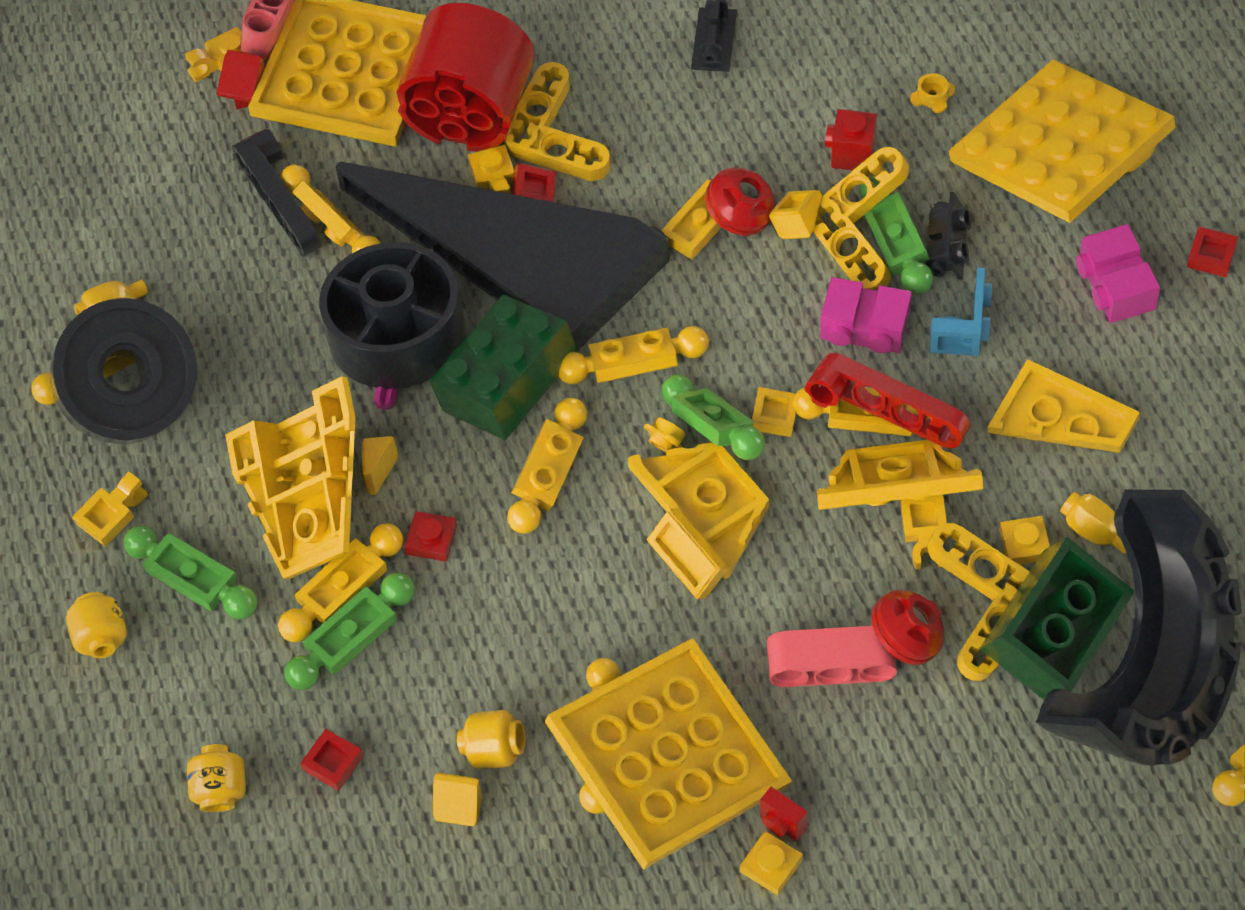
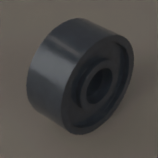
[319,242,465,389]
[50,298,197,444]

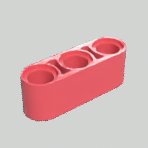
[241,0,294,60]
[767,626,897,687]

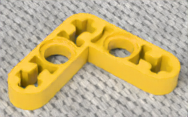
[504,62,611,181]
[813,147,909,291]
[928,523,1030,681]

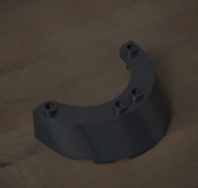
[1036,489,1242,766]

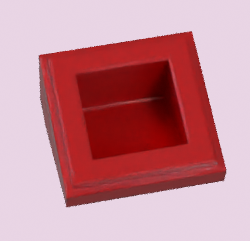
[217,50,265,102]

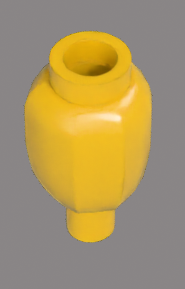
[74,280,148,315]
[1060,491,1126,554]

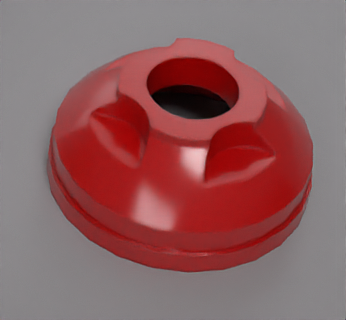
[705,167,776,236]
[871,589,945,665]

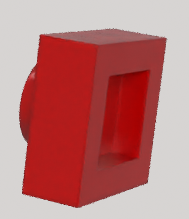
[512,163,556,202]
[1187,226,1238,278]
[404,511,457,562]
[300,728,364,791]
[760,786,807,842]

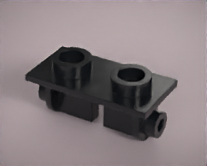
[691,0,737,72]
[925,191,971,280]

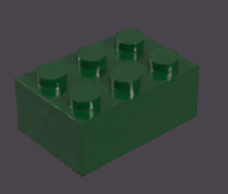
[429,294,578,440]
[979,537,1135,700]

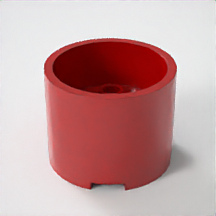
[396,3,535,152]

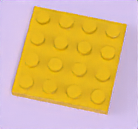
[248,0,427,147]
[948,59,1176,223]
[545,638,792,870]

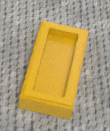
[647,508,729,600]

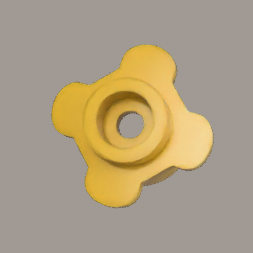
[910,73,955,113]
[643,417,686,453]

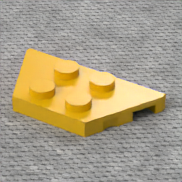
[817,440,983,510]
[628,442,769,580]

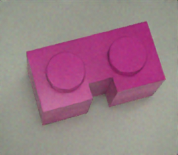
[1076,224,1160,323]
[820,277,912,353]

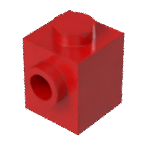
[825,109,877,171]

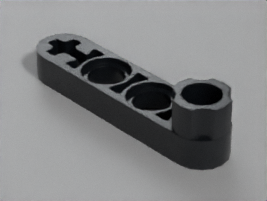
[232,129,322,257]

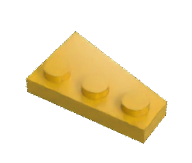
[987,359,1140,453]

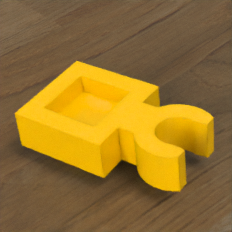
[900,494,947,570]

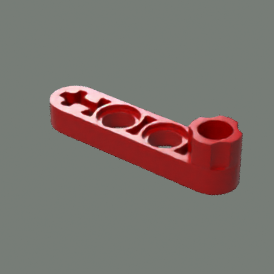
[805,353,970,448]

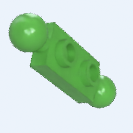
[859,175,933,295]
[661,374,765,460]
[124,525,257,619]
[284,572,415,690]

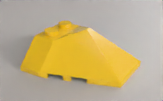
[225,376,355,579]

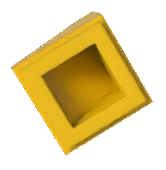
[769,190,822,239]
[362,436,398,495]
[433,772,483,826]

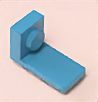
[929,267,992,356]

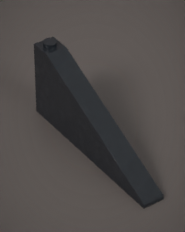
[335,161,669,351]

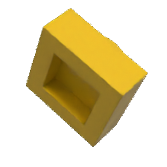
[752,387,796,437]
[999,516,1050,565]
[740,831,803,896]

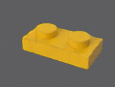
[661,179,722,260]

